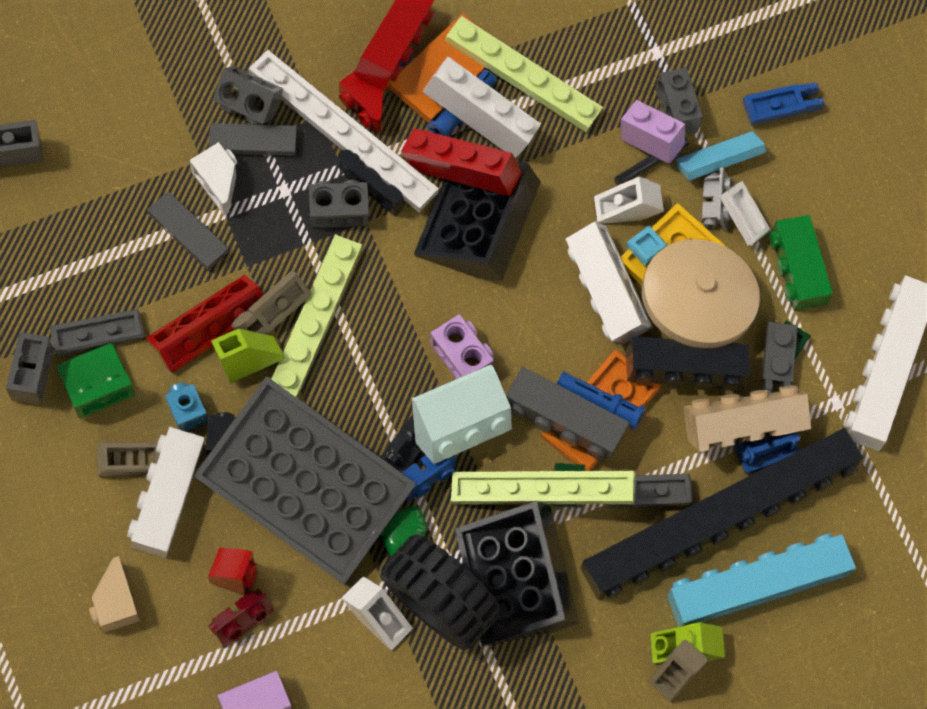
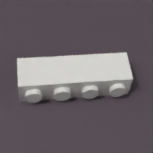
[422,57,541,158]
[566,222,653,344]
[127,427,205,559]

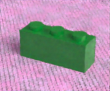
[769,215,833,311]

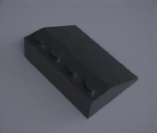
[414,162,541,281]
[455,501,579,647]

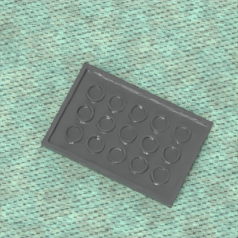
[194,376,416,584]

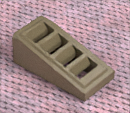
[96,442,160,477]
[648,640,707,702]

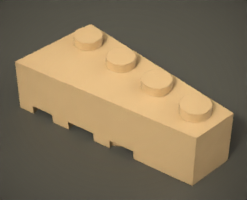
[684,386,811,452]

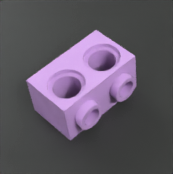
[429,314,494,379]

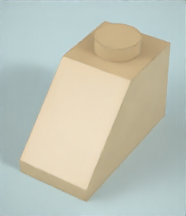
[89,556,140,633]

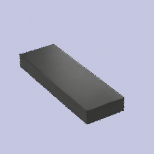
[209,123,297,156]
[147,191,229,271]
[50,309,145,357]

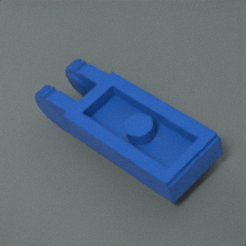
[743,82,825,126]

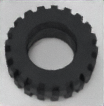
[380,534,500,650]

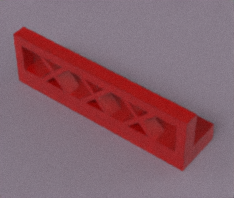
[146,275,263,373]

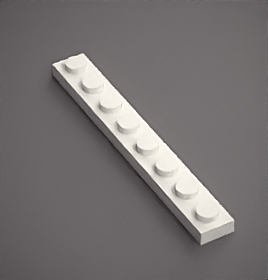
[249,50,439,212]

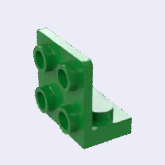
[57,343,135,419]

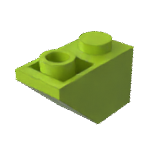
[211,328,285,383]
[650,622,725,664]

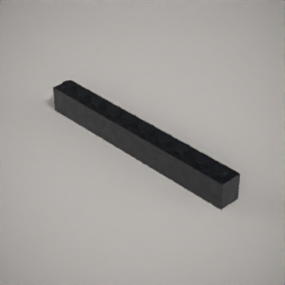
[580,428,863,600]

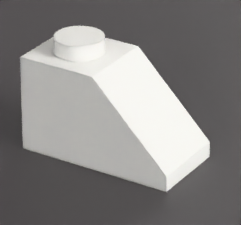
[190,142,237,215]
[594,177,664,224]
[342,577,413,650]

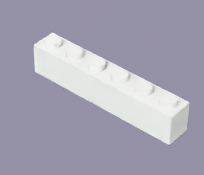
[844,275,927,451]

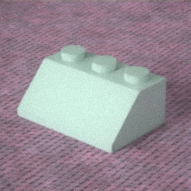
[412,365,512,464]

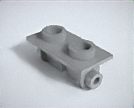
[701,167,734,231]

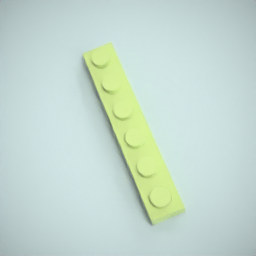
[445,16,603,132]
[271,235,362,398]
[451,471,635,504]

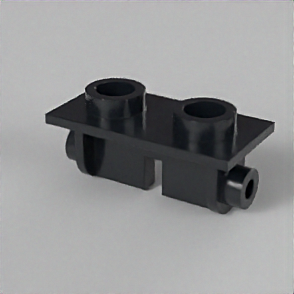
[380,414,422,473]

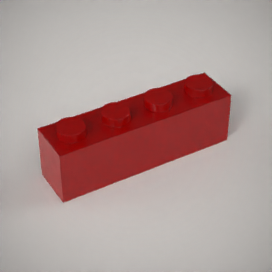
[355,0,435,90]
[401,128,522,196]

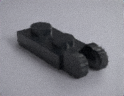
[338,149,403,216]

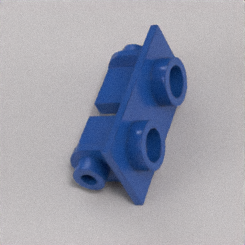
[734,432,800,474]
[402,455,456,502]

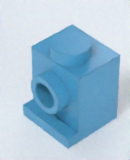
[165,382,208,432]

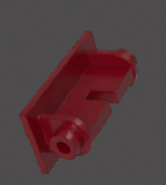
[208,588,274,648]

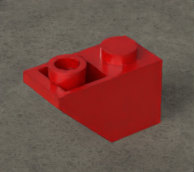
[339,69,383,134]
[208,548,259,595]

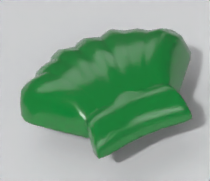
[378,506,426,557]

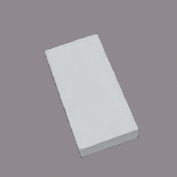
[719,181,771,246]

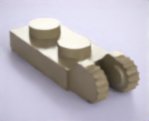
[232,270,312,334]

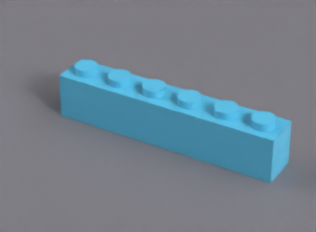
[667,533,856,627]

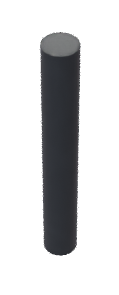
[614,136,690,186]

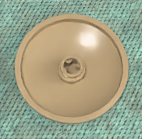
[642,239,760,348]

